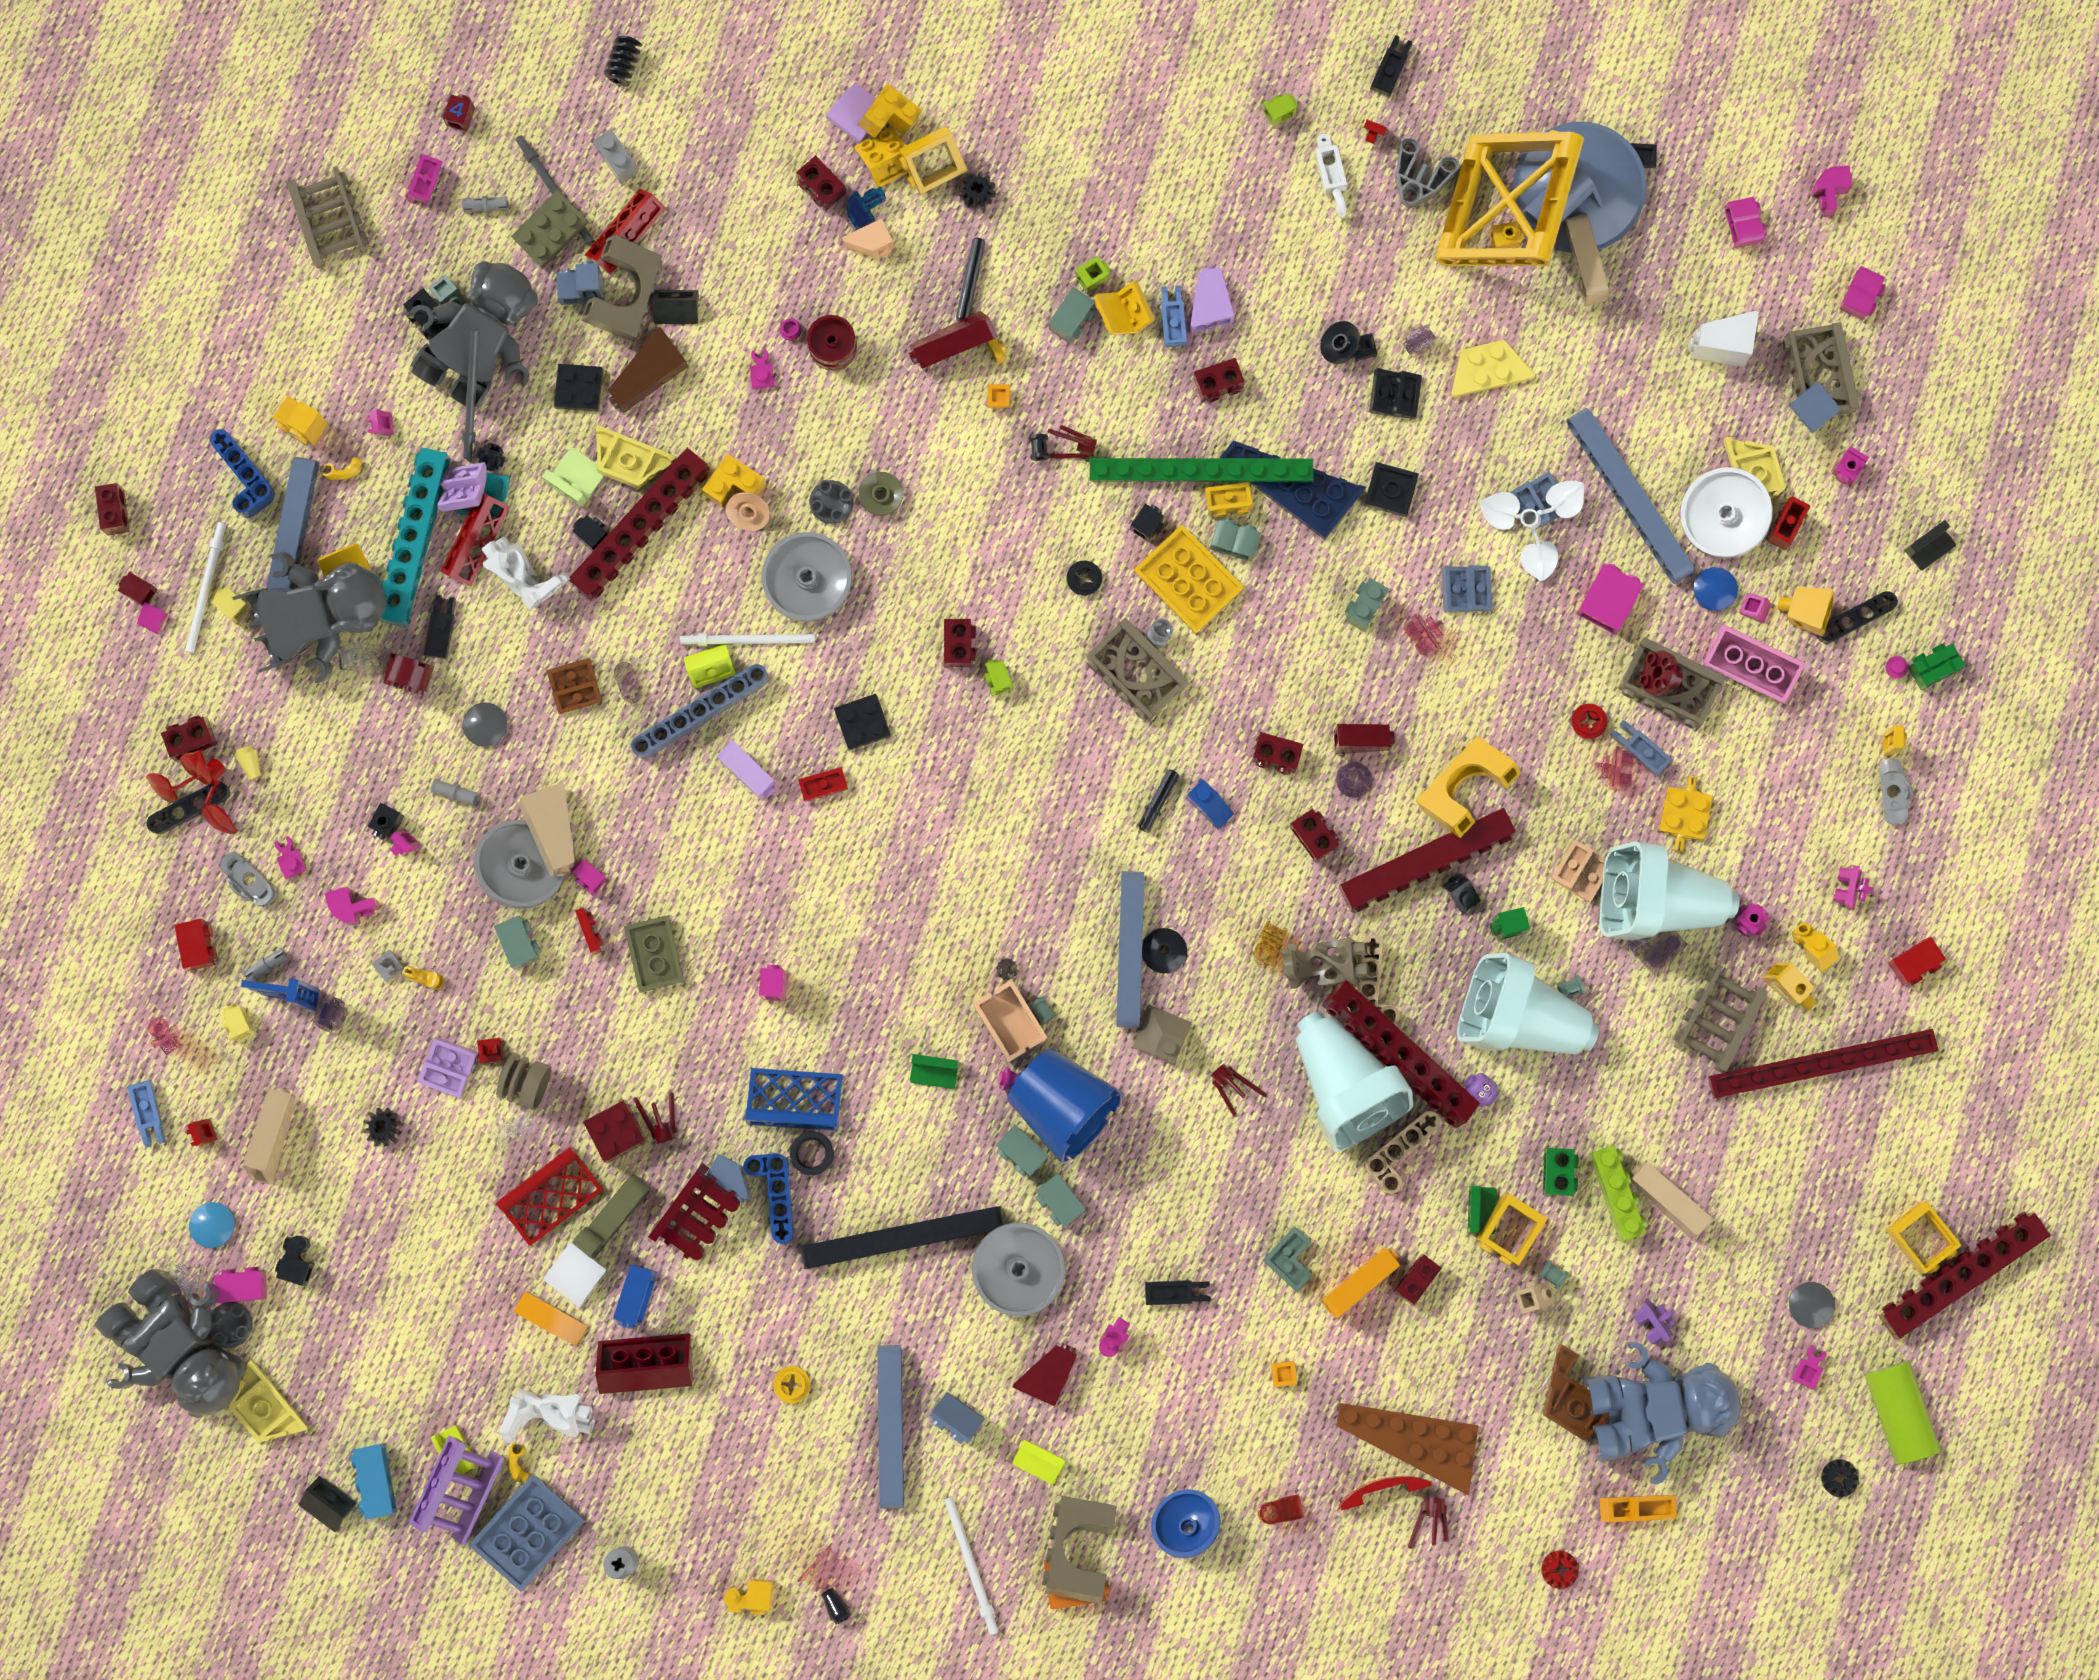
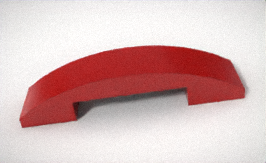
[1339,1476,1432,1511]

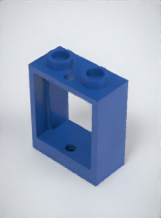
[613,1264,658,1329]

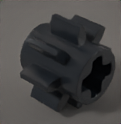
[476,443,506,471]

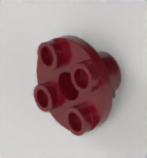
[1639,650,1683,696]

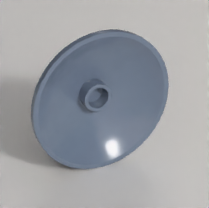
[1513,122,1647,253]

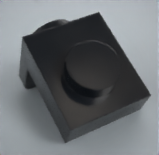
[1443,873,1481,914]

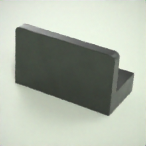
[652,290,699,324]
[1905,520,1956,571]
[299,1476,356,1532]

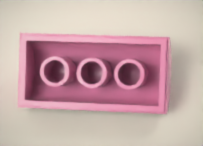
[1703,624,1806,704]

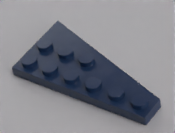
[1220,440,1366,540]

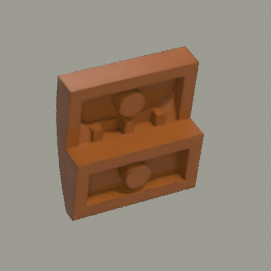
[546,658,602,714]

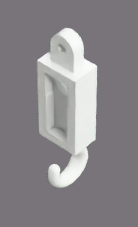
[1315,134,1347,218]

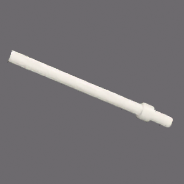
[185,522,226,653]
[680,633,815,647]
[944,1496,999,1635]

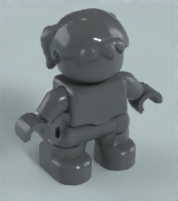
[408,261,538,411]
[232,552,387,683]
[95,1269,246,1418]

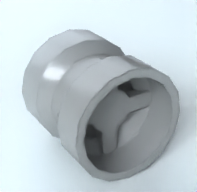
[1146,618,1174,648]

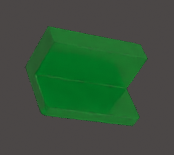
[910,1054,959,1089]
[1467,1186,1497,1234]

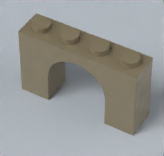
[581,235,662,340]
[1042,1496,1117,1604]

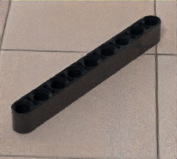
[800,1206,1005,1269]

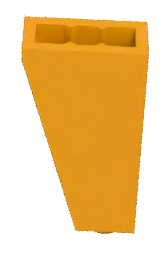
[1320,1247,1400,1318]

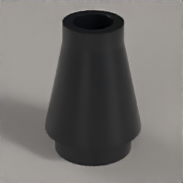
[821,1587,852,1625]

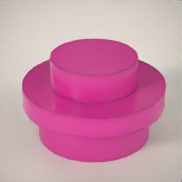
[779,318,802,341]
[1885,656,1909,679]
[998,1068,1016,1091]

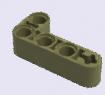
[572,1173,651,1258]

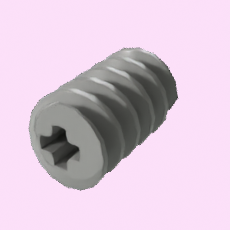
[603,1546,639,1579]

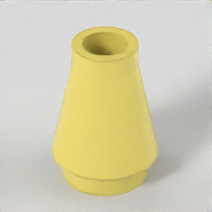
[235,745,262,780]

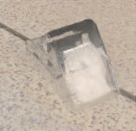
[488,1108,539,1150]
[164,1261,206,1300]

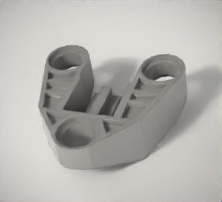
[1395,138,1460,208]

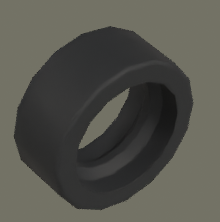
[789,1131,834,1176]

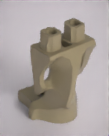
[1281,937,1370,989]

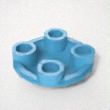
[189,1202,235,1248]

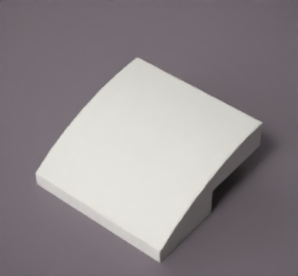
[543,1242,608,1308]

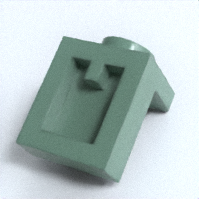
[428,275,467,306]

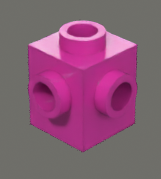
[1732,903,1769,938]

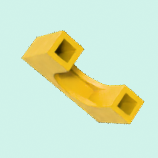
[1416,736,1521,838]

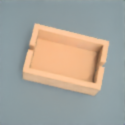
[973,980,1048,1064]

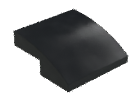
[1369,368,1422,419]

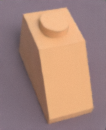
[842,219,894,258]

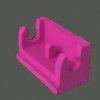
[408,154,443,206]

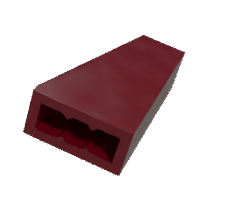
[909,311,998,369]

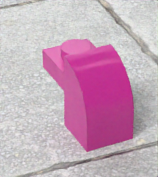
[1812,165,1852,217]
[325,887,380,925]

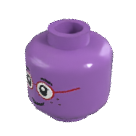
[1464,1073,1499,1107]

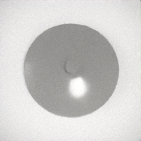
[762,532,852,622]
[474,820,565,909]
[972,1222,1065,1316]

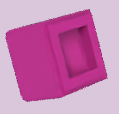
[1739,593,1772,623]
[137,602,168,634]

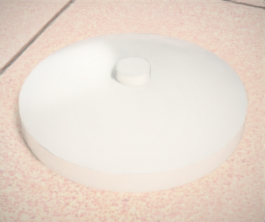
[1681,467,1773,558]

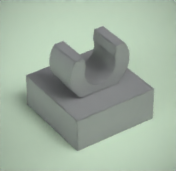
[372,950,405,982]

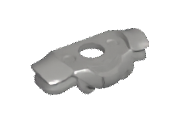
[1880,759,1913,825]
[220,851,277,907]

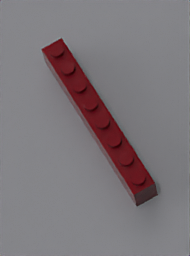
[1339,808,1516,913]

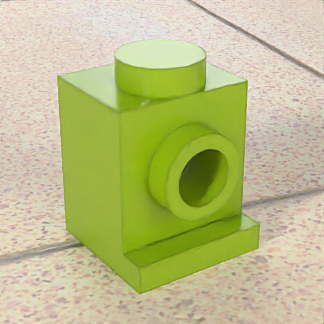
[1262,93,1298,128]
[1075,256,1111,294]
[984,659,1013,697]

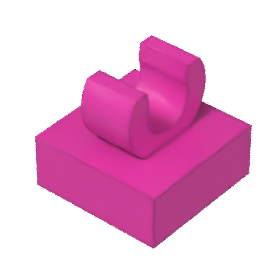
[367,409,394,436]
[390,829,421,856]

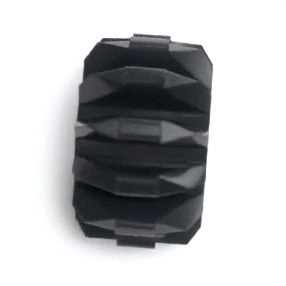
[959,172,996,211]
[363,1108,403,1147]

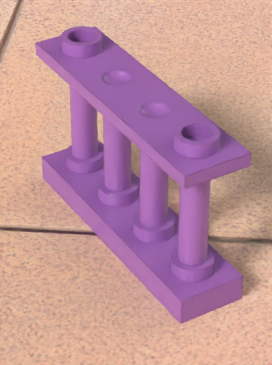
[409,1435,505,1545]

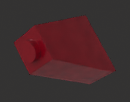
[1333,724,1395,754]
[1012,1343,1077,1406]

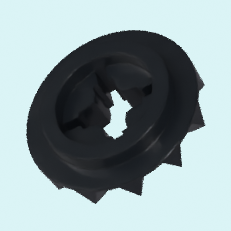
[1066,560,1102,597]
[1821,1459,1859,1497]

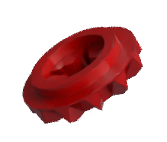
[1571,703,1608,739]
[1541,1550,1579,1589]

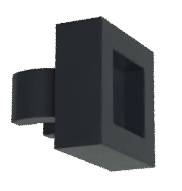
[1354,333,1378,361]

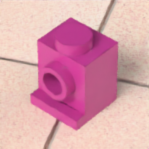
[1832,446,1869,485]
[571,859,608,896]

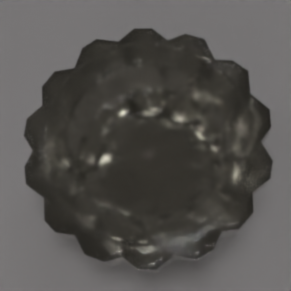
[996,958,1018,980]

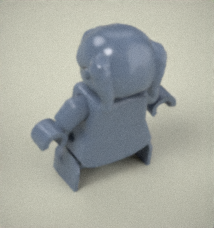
[1583,1342,1741,1484]

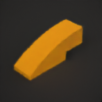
[513,1291,589,1346]
[1600,1495,1677,1522]

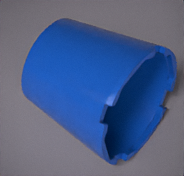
[1007,1048,1123,1164]

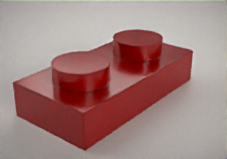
[798,767,848,802]
[575,907,604,955]

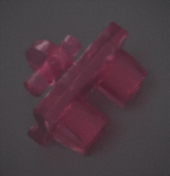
[1403,614,1444,655]
[1596,746,1634,790]
[148,1017,181,1055]

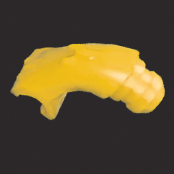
[322,457,362,481]
[403,966,445,990]
[508,1442,531,1483]

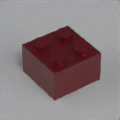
[583,1100,648,1164]

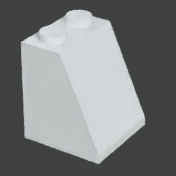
[1688,311,1759,367]

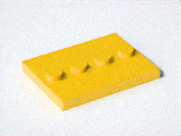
[1133,524,1244,635]

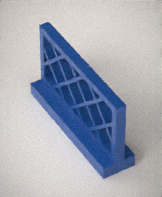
[241,978,320,1011]
[745,1068,842,1131]

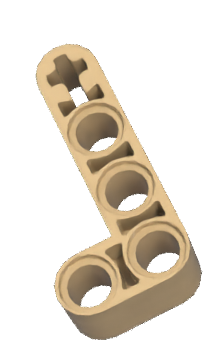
[1564,213,1609,307]
[1357,935,1400,1025]
[1365,1111,1441,1194]

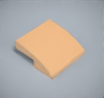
[1551,840,1605,903]

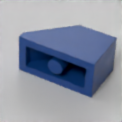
[1186,779,1234,830]

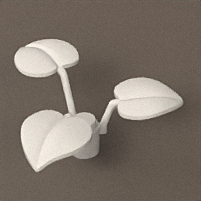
[1480,481,1585,581]

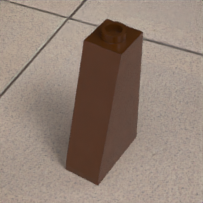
[608,327,688,413]

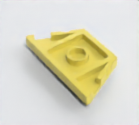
[1451,340,1535,398]
[596,425,676,489]
[1723,437,1786,501]
[229,1360,310,1443]

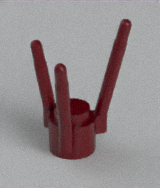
[1047,425,1097,460]
[1211,1064,1267,1117]
[633,1092,677,1144]
[1408,1497,1449,1549]

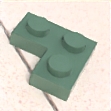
[1263,1226,1313,1292]

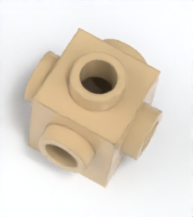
[1515,1279,1556,1315]

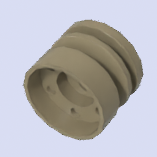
[496,1052,552,1111]

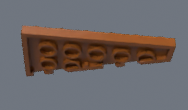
[1336,1403,1479,1496]

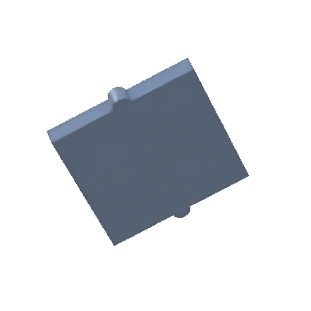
[1789,382,1841,433]

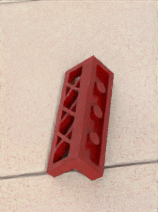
[585,189,666,275]
[441,493,510,586]

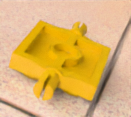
[1659,775,1713,852]

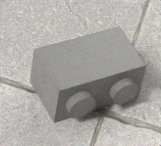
[593,129,639,184]

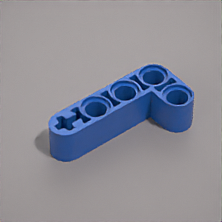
[210,429,275,518]
[743,1153,794,1244]

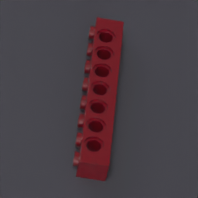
[569,447,710,601]
[1322,980,1480,1128]
[1878,1211,2051,1339]

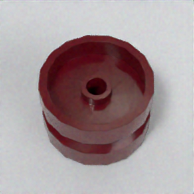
[807,315,857,371]

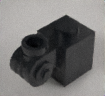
[275,1236,315,1286]

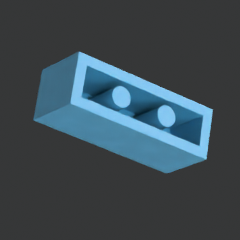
[351,1443,397,1520]

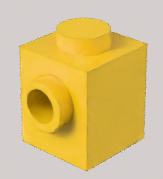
[1489,221,1524,248]

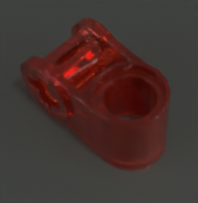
[1257,1494,1304,1524]

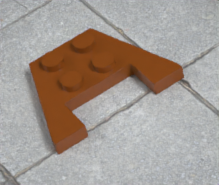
[1543,1344,1609,1440]

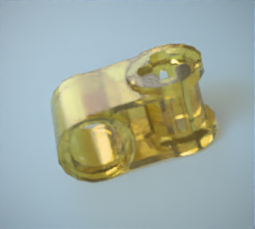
[1253,920,1288,966]

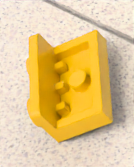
[1205,482,1254,518]

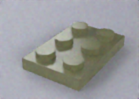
[511,190,589,269]
[624,915,685,993]

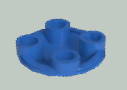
[1693,567,1738,611]

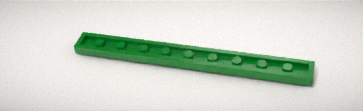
[1090,458,1313,482]

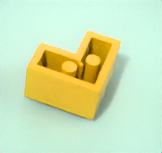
[857,83,922,138]
[272,396,329,446]
[702,454,767,508]

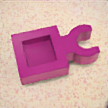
[750,349,775,389]
[274,836,307,879]
[1791,1345,1827,1390]

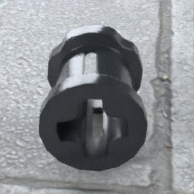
[1028,434,1050,461]

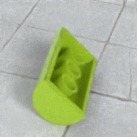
[1864,1360,1941,1464]

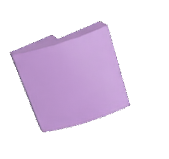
[825,83,876,144]
[437,462,486,512]
[417,1037,478,1098]

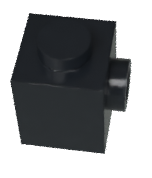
[1130,503,1165,542]
[572,515,608,551]
[367,802,404,840]

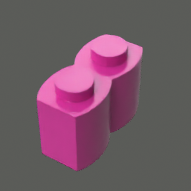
[1725,197,1767,248]
[1839,266,1886,320]

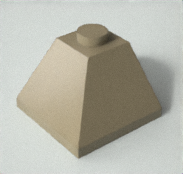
[1132,1005,1192,1065]

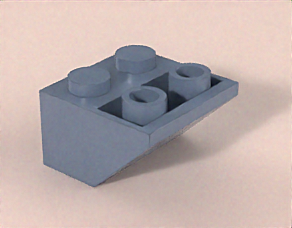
[706,1153,752,1203]
[930,1392,985,1444]

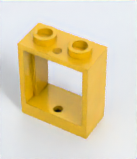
[899,126,968,194]
[1475,1193,1548,1266]
[1885,1201,1962,1275]

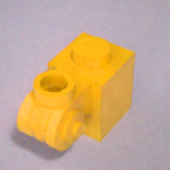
[1792,922,1839,972]
[724,1579,774,1615]

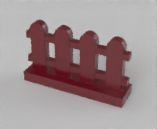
[648,1163,740,1260]

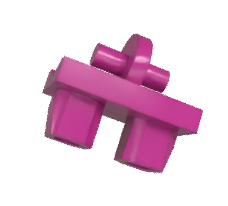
[1834,865,1874,910]
[1099,1317,1130,1357]

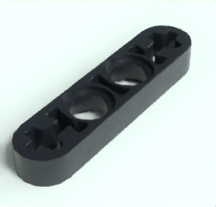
[1817,591,1898,644]
[146,781,230,835]

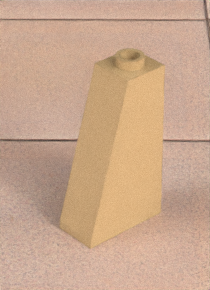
[518,782,575,877]
[243,1088,295,1185]
[1630,1162,1714,1238]

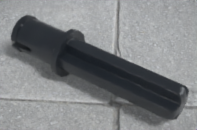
[1136,769,1179,833]

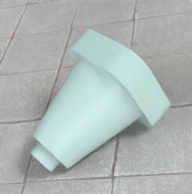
[1599,841,1739,940]
[1457,953,1599,1055]
[1296,1012,1413,1152]

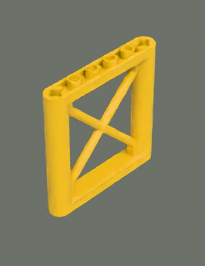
[1435,130,1584,266]

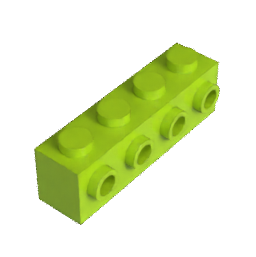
[1589,1145,1647,1241]

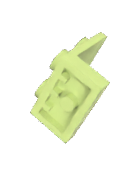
[542,447,605,507]

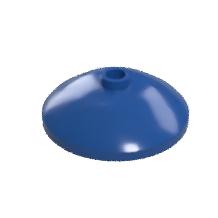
[1151,1489,1221,1558]

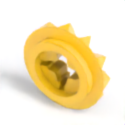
[773,1366,810,1404]

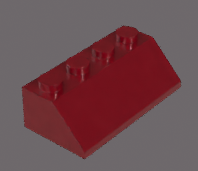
[595,1333,693,1394]

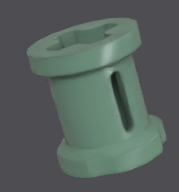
[1556,975,1586,998]
[1028,996,1057,1026]
[1538,1259,1569,1290]

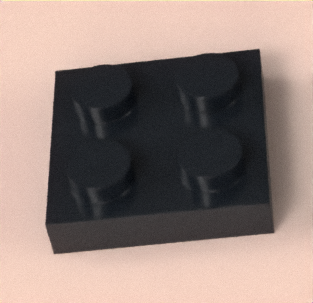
[554,364,603,412]
[1364,462,1419,517]
[834,693,891,751]

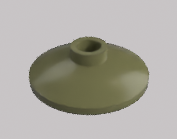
[859,472,903,516]

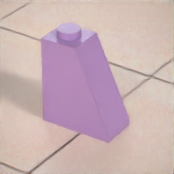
[1190,266,1234,334]
[717,740,776,800]

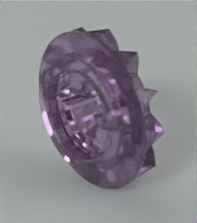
[1336,762,1372,798]

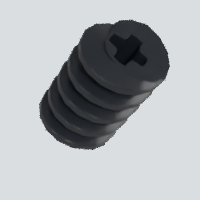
[604,36,643,87]

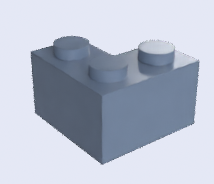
[557,261,605,305]

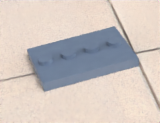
[469,1473,585,1592]

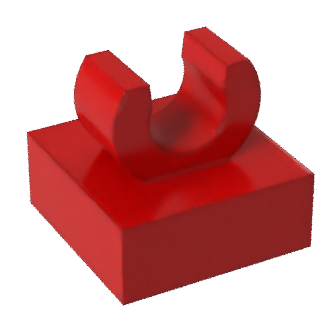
[1363,119,1388,144]
[477,1038,503,1064]
[186,1118,218,1146]

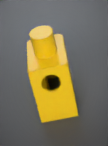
[1778,587,1835,636]
[1762,962,1816,1011]

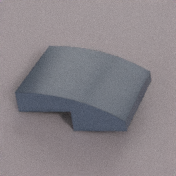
[1510,471,1559,529]
[1442,565,1492,612]

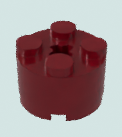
[383,653,434,696]

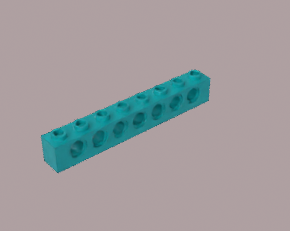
[379,447,451,628]

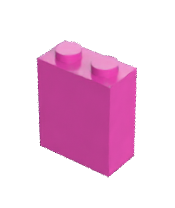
[1576,563,1644,635]

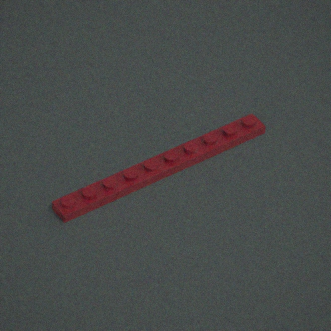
[1708,1029,1939,1099]

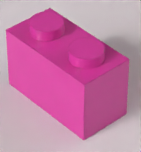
[759,965,788,1001]
[214,1267,267,1303]

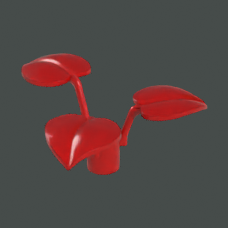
[146,750,239,834]

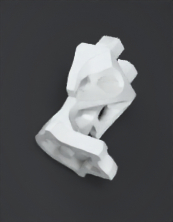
[481,536,570,610]
[499,1389,595,1443]

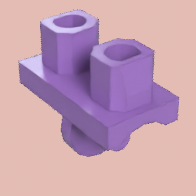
[1634,1299,1675,1345]

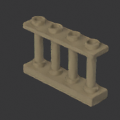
[286,166,369,269]
[1673,965,1768,1073]

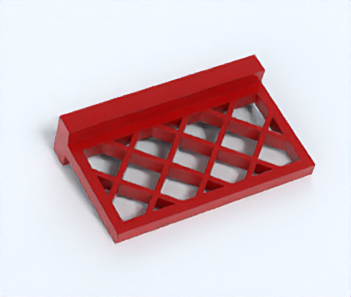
[495,1146,604,1246]

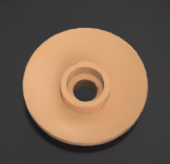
[726,492,770,531]

